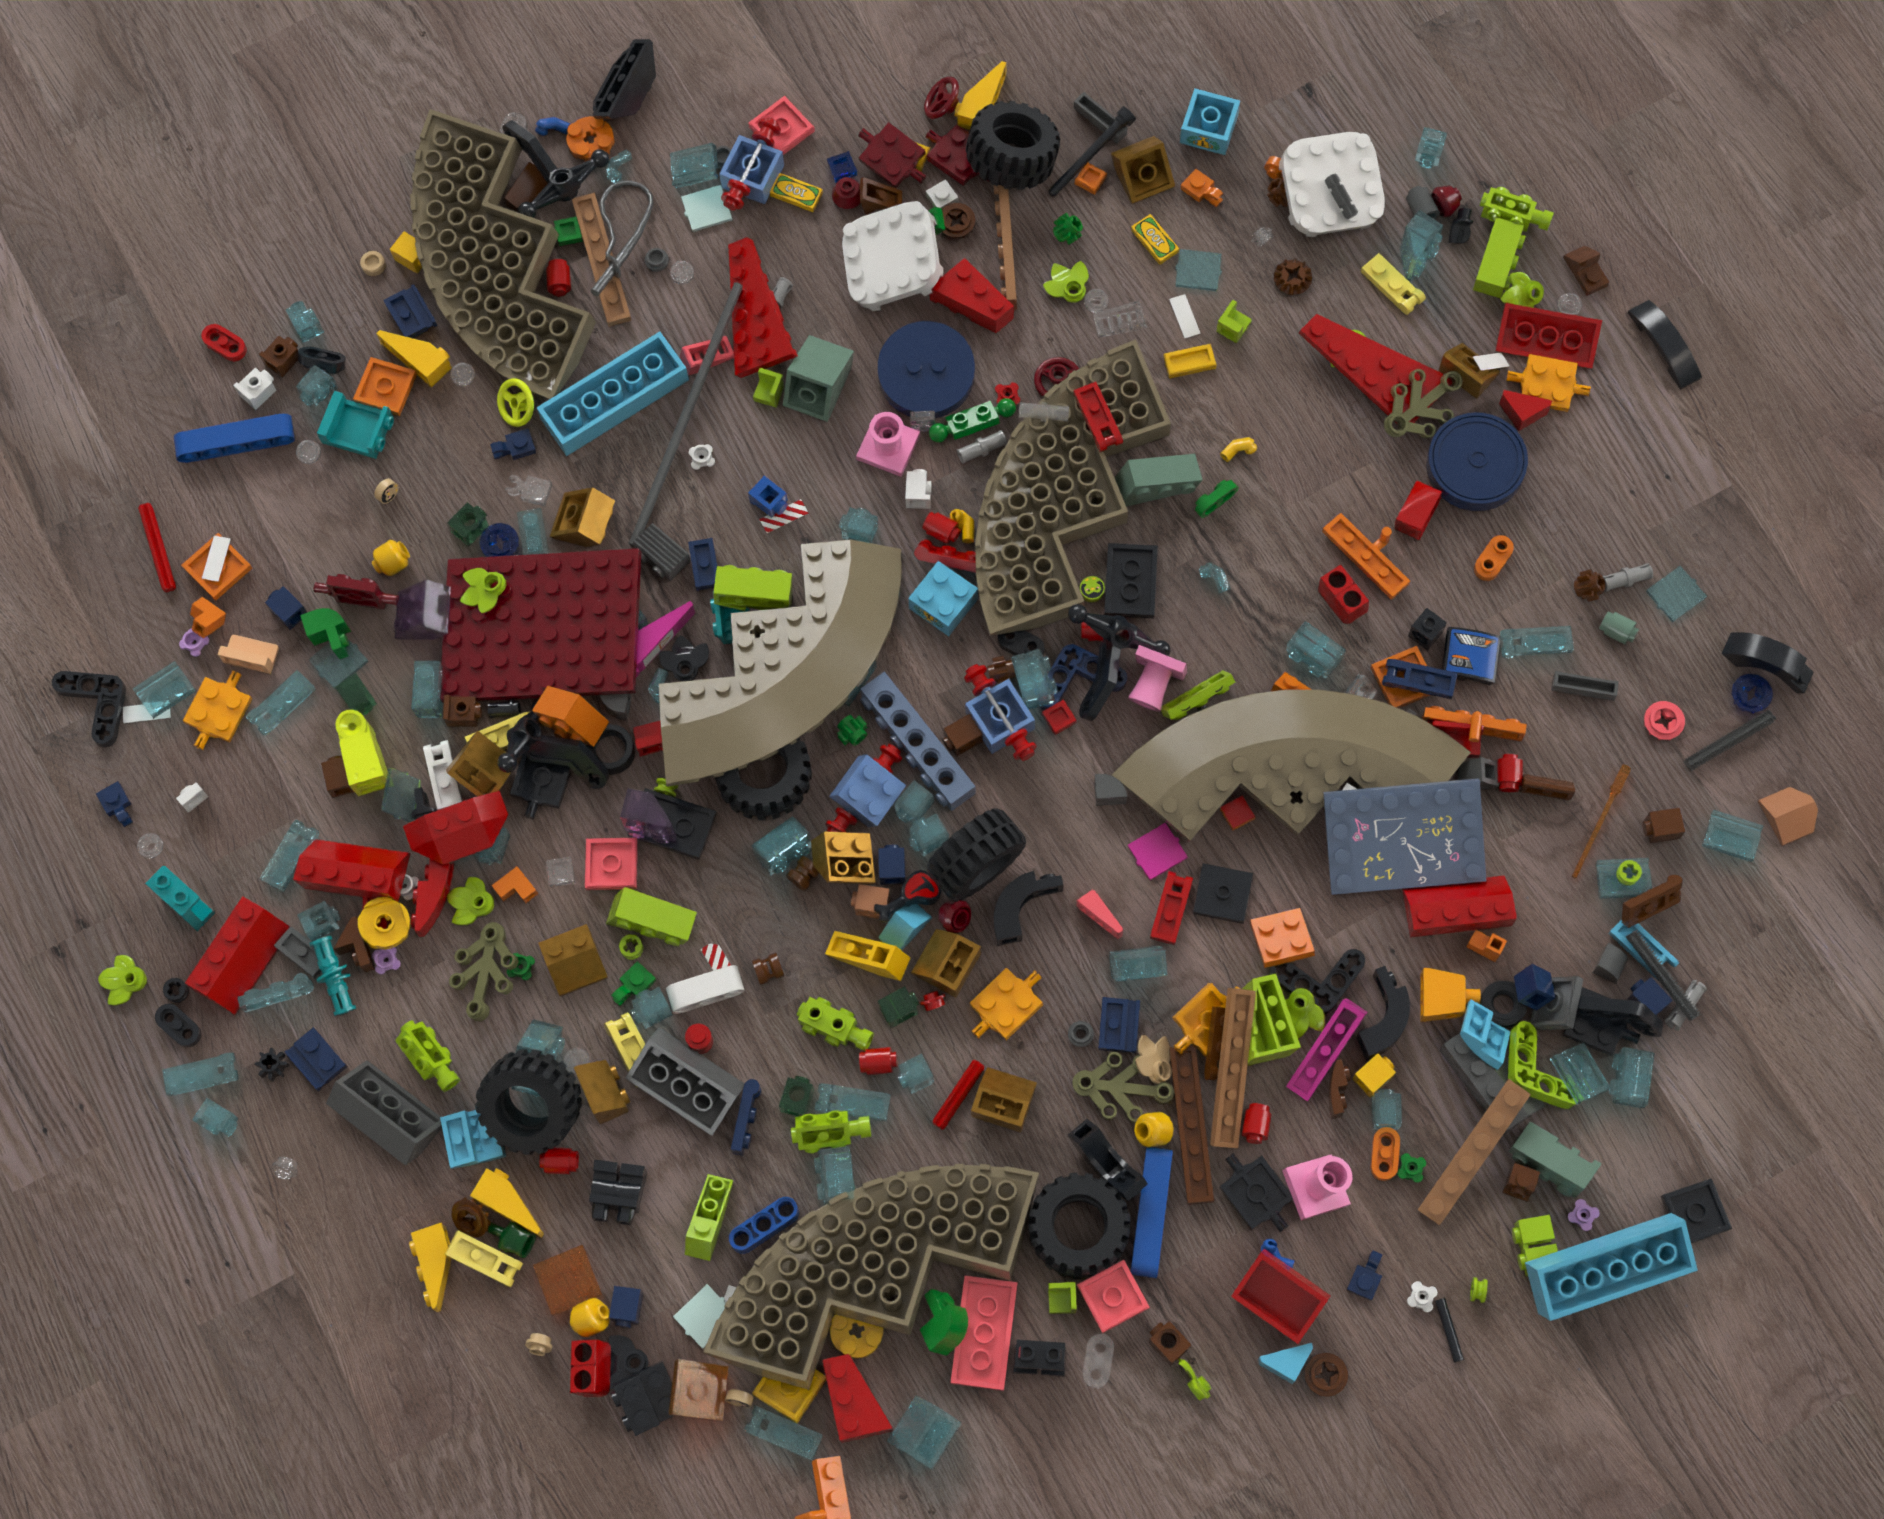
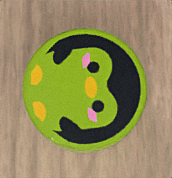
[1080,576,1105,602]

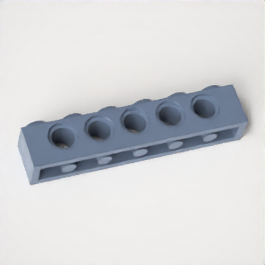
[860,671,976,811]

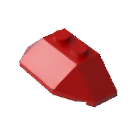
[403,791,508,865]

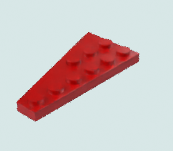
[728,237,798,378]
[1299,314,1452,425]

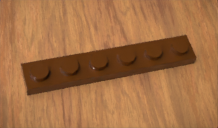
[1169,1045,1214,1205]

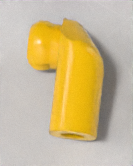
[1220,437,1257,462]
[950,509,975,543]

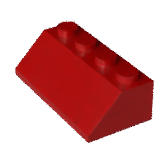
[293,839,411,902]
[1402,875,1517,937]
[185,896,290,1015]

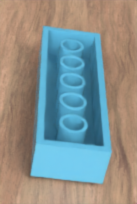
[536,332,689,456]
[1525,1213,1698,1321]

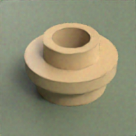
[525,1333,552,1356]

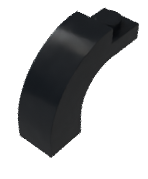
[1722,632,1814,693]
[994,871,1064,946]
[1356,966,1410,1061]
[1067,1119,1148,1201]

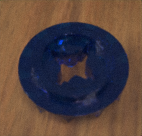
[479,523,519,557]
[1731,674,1773,714]

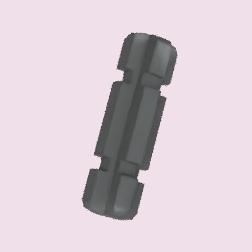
[1325,173,1358,219]

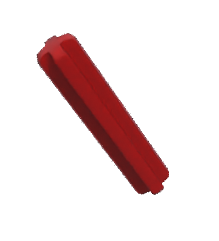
[933,1060,984,1130]

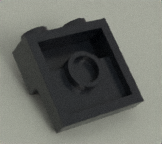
[611,1360,685,1436]

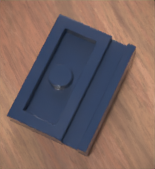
[383,284,438,338]
[1098,997,1140,1053]
[284,1027,348,1092]

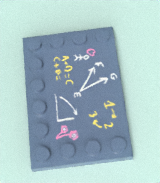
[1323,779,1486,895]

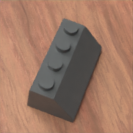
[625,1027,745,1135]
[1439,1033,1545,1136]
[326,1060,442,1166]

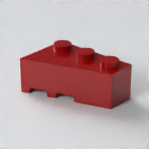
[929,258,1014,333]
[823,1354,894,1443]

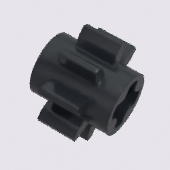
[254,1048,289,1082]

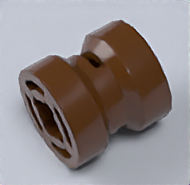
[786,855,820,891]
[752,952,784,985]

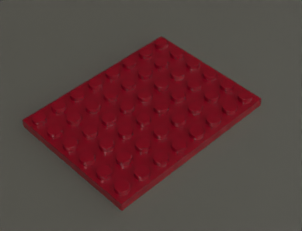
[439,548,641,703]

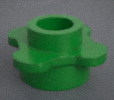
[507,953,535,981]
[1397,1153,1426,1183]

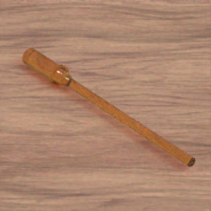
[1572,764,1631,878]

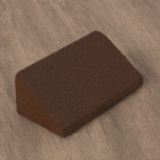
[504,162,547,212]
[1520,774,1576,800]

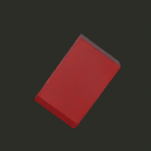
[1499,390,1552,431]

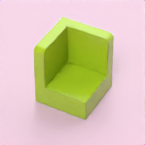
[1216,300,1251,343]
[753,368,784,408]
[1048,1282,1077,1314]

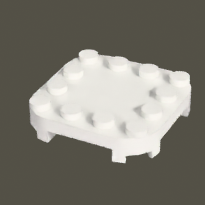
[1279,132,1385,237]
[842,201,943,311]

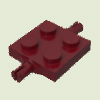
[858,122,927,188]
[925,124,990,186]
[313,574,399,610]

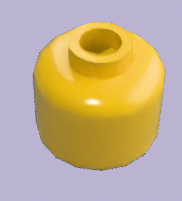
[372,540,410,576]
[1134,1112,1174,1148]
[570,1298,610,1337]

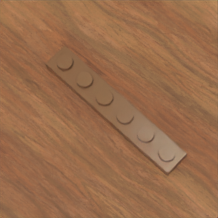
[994,185,1017,310]
[572,193,632,327]
[1210,988,1256,1148]
[1418,1079,1531,1225]

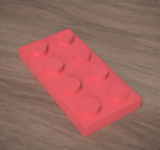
[950,1276,1018,1391]

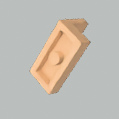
[218,635,279,674]

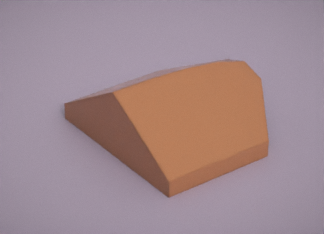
[1758,787,1818,846]

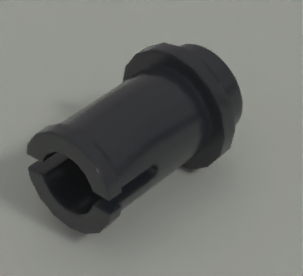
[488,699,521,719]

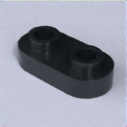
[298,346,346,374]
[998,630,1044,663]
[155,1004,201,1047]

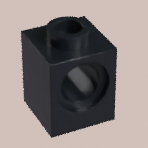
[1408,608,1447,651]

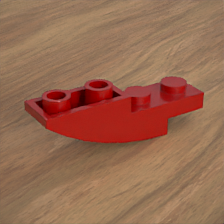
[411,859,454,937]

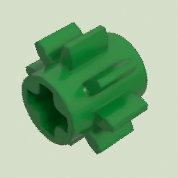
[1053,213,1083,245]
[837,715,868,746]

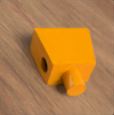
[1420,968,1481,1022]

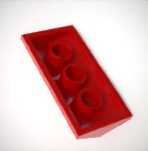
[1495,303,1602,368]

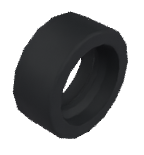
[586,724,636,775]

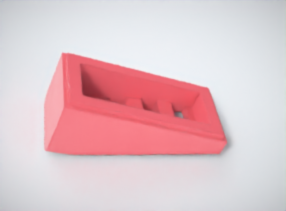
[680,336,734,375]
[1077,889,1123,939]

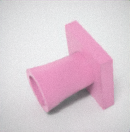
[856,412,920,477]
[1128,645,1187,712]
[1282,1154,1352,1220]

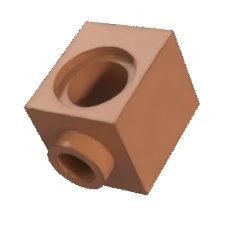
[851,884,890,919]

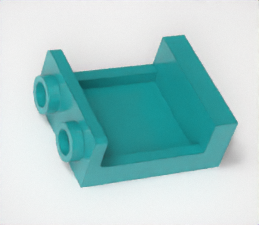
[317,391,394,459]
[145,866,215,932]

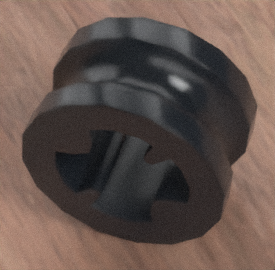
[163,978,189,1003]

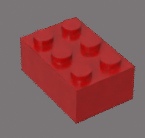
[1231,1249,1331,1344]

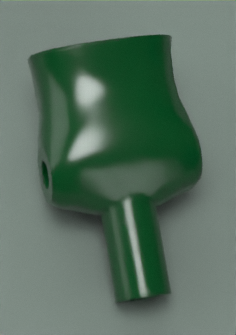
[487,1221,536,1258]

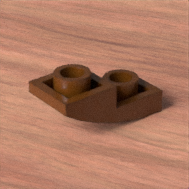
[1329,1059,1351,1119]

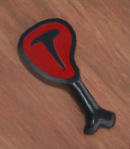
[874,870,942,923]

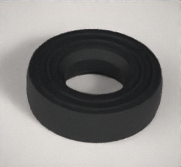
[1480,980,1527,1028]

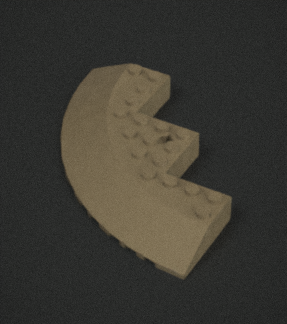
[410,109,596,400]
[975,339,1171,636]
[659,539,902,787]
[1112,690,1471,842]
[703,1164,1039,1390]

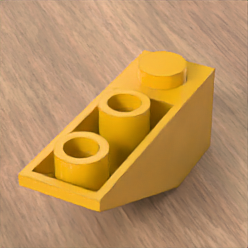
[409,1223,452,1312]

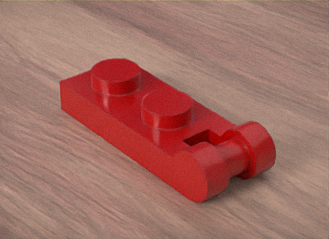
[1073,382,1123,452]
[914,539,976,573]
[1150,871,1193,946]

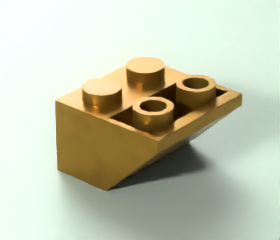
[446,730,518,796]
[811,832,875,884]
[911,929,981,998]
[971,1067,1037,1133]

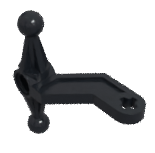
[502,120,609,218]
[1068,604,1171,721]
[497,698,609,789]

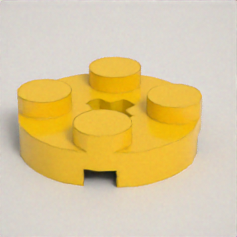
[358,897,411,949]
[830,1314,884,1359]

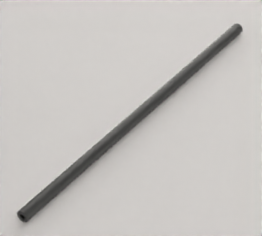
[628,282,743,547]

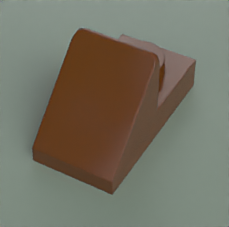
[860,177,902,215]
[1563,246,1609,296]
[334,916,375,972]

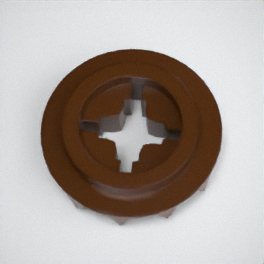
[942,203,976,239]
[1274,258,1313,295]
[451,1197,491,1238]
[1305,1353,1348,1397]

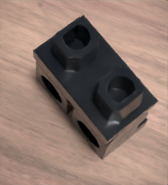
[589,1159,647,1225]
[1013,1340,1066,1377]

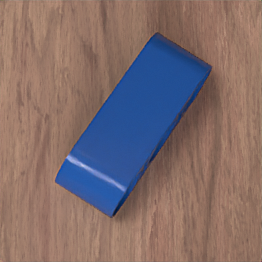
[729,1197,799,1254]

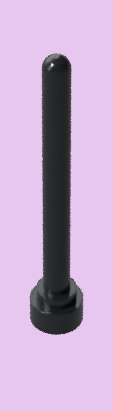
[1049,106,1136,196]

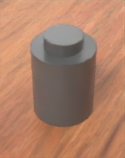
[1406,186,1440,225]

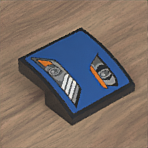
[1441,627,1501,685]

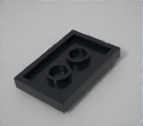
[1104,543,1158,619]
[627,788,717,860]

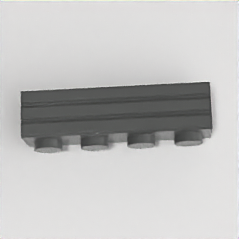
[1074,92,1128,144]
[1551,671,1619,701]

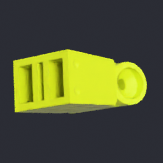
[335,710,392,796]

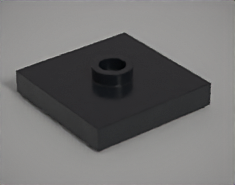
[1193,863,1253,924]
[1660,1178,1732,1243]

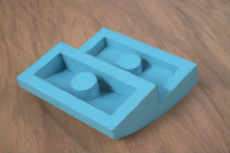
[1460,999,1511,1070]
[440,1110,506,1169]

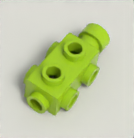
[1479,187,1554,232]
[797,997,874,1051]
[395,1020,460,1092]
[791,1111,871,1153]

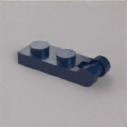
[1382,659,1457,699]
[731,1079,762,1156]

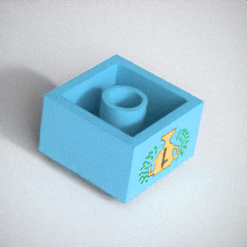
[1180,88,1240,155]
[908,561,979,636]

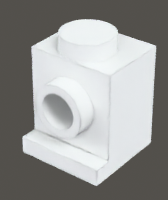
[233,368,276,410]
[905,469,932,509]

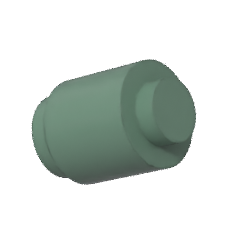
[1599,611,1639,645]

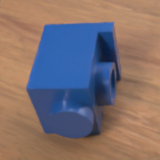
[748,476,788,518]

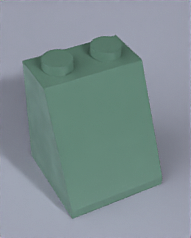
[783,335,854,422]

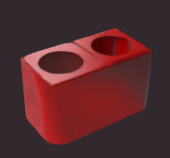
[1394,481,1442,540]
[1318,565,1369,624]
[570,1340,611,1397]

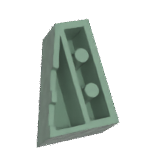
[1115,454,1203,507]
[1508,1122,1602,1198]

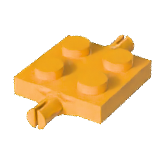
[1506,354,1591,412]
[183,670,252,750]
[970,968,1043,1041]
[1172,983,1240,1057]

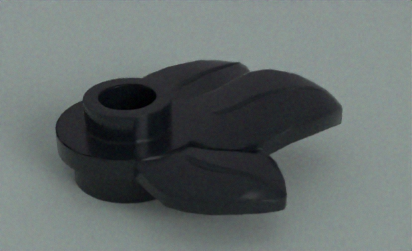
[659,635,709,682]
[595,1335,649,1389]

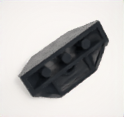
[593,39,656,119]

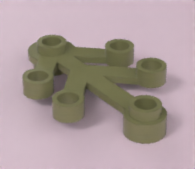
[1384,369,1462,439]
[449,922,519,1022]
[1072,1052,1174,1123]

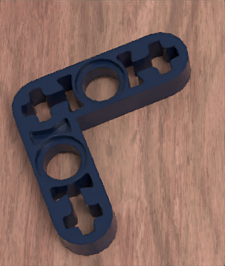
[1037,644,1127,710]

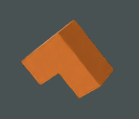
[190,597,226,639]
[491,866,538,904]
[1467,930,1507,962]

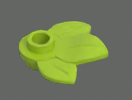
[1043,261,1089,303]
[1500,272,1544,308]
[460,568,506,613]
[447,877,494,925]
[98,955,147,1006]
[1285,988,1325,1038]
[1178,1358,1212,1401]

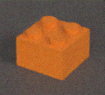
[532,686,609,747]

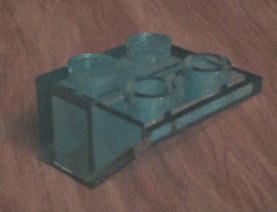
[1400,210,1443,282]
[751,816,811,876]
[887,1395,962,1472]

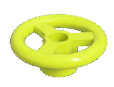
[497,378,534,427]

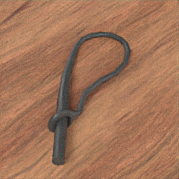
[591,181,654,296]

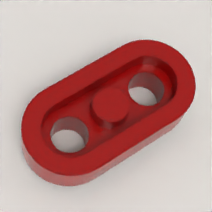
[201,324,247,362]

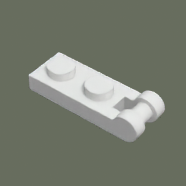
[423,740,463,810]

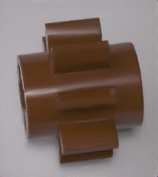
[1267,178,1288,208]
[1574,569,1605,602]
[987,655,1016,684]

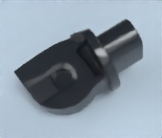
[1448,208,1473,244]
[411,787,437,820]

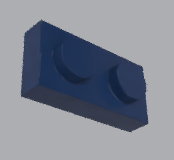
[688,538,717,591]

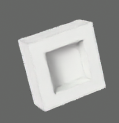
[926,180,959,209]
[176,783,208,813]

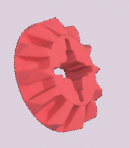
[1644,701,1685,741]

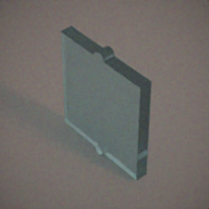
[1175,249,1222,291]
[1646,566,1707,622]
[309,639,369,689]
[381,768,421,822]

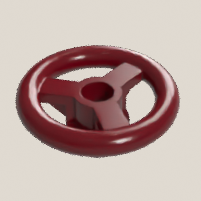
[924,76,959,119]
[1034,357,1079,397]

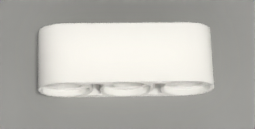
[666,965,745,1014]

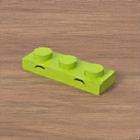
[1161,670,1236,720]

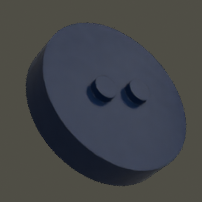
[878,321,975,419]
[1426,412,1528,511]

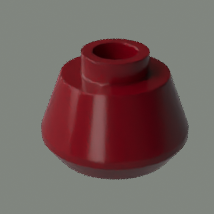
[832,177,861,209]
[1431,185,1462,217]
[938,900,972,934]

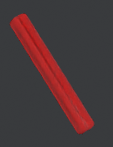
[138,503,176,593]

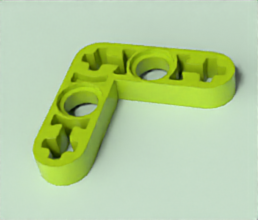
[1508,1021,1581,1109]

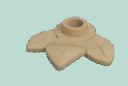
[1135,1035,1172,1084]

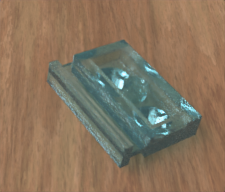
[670,143,718,188]
[133,661,196,719]
[1702,810,1764,862]
[1595,858,1652,899]
[1550,1043,1611,1105]

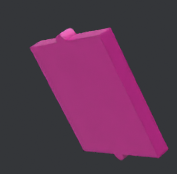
[1127,823,1188,881]

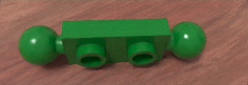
[929,398,1016,443]

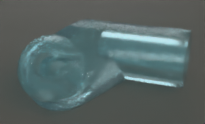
[605,150,632,183]
[1199,562,1231,593]
[648,668,669,704]

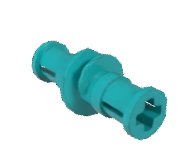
[309,936,357,1016]

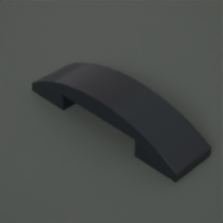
[1628,300,1702,390]

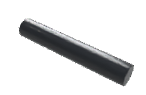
[1435,1298,1464,1363]

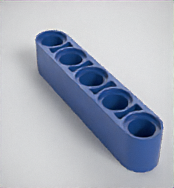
[174,414,295,463]
[1131,1147,1173,1279]

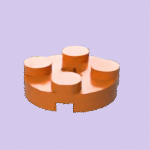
[566,116,615,162]

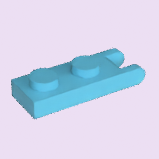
[1608,920,1679,981]

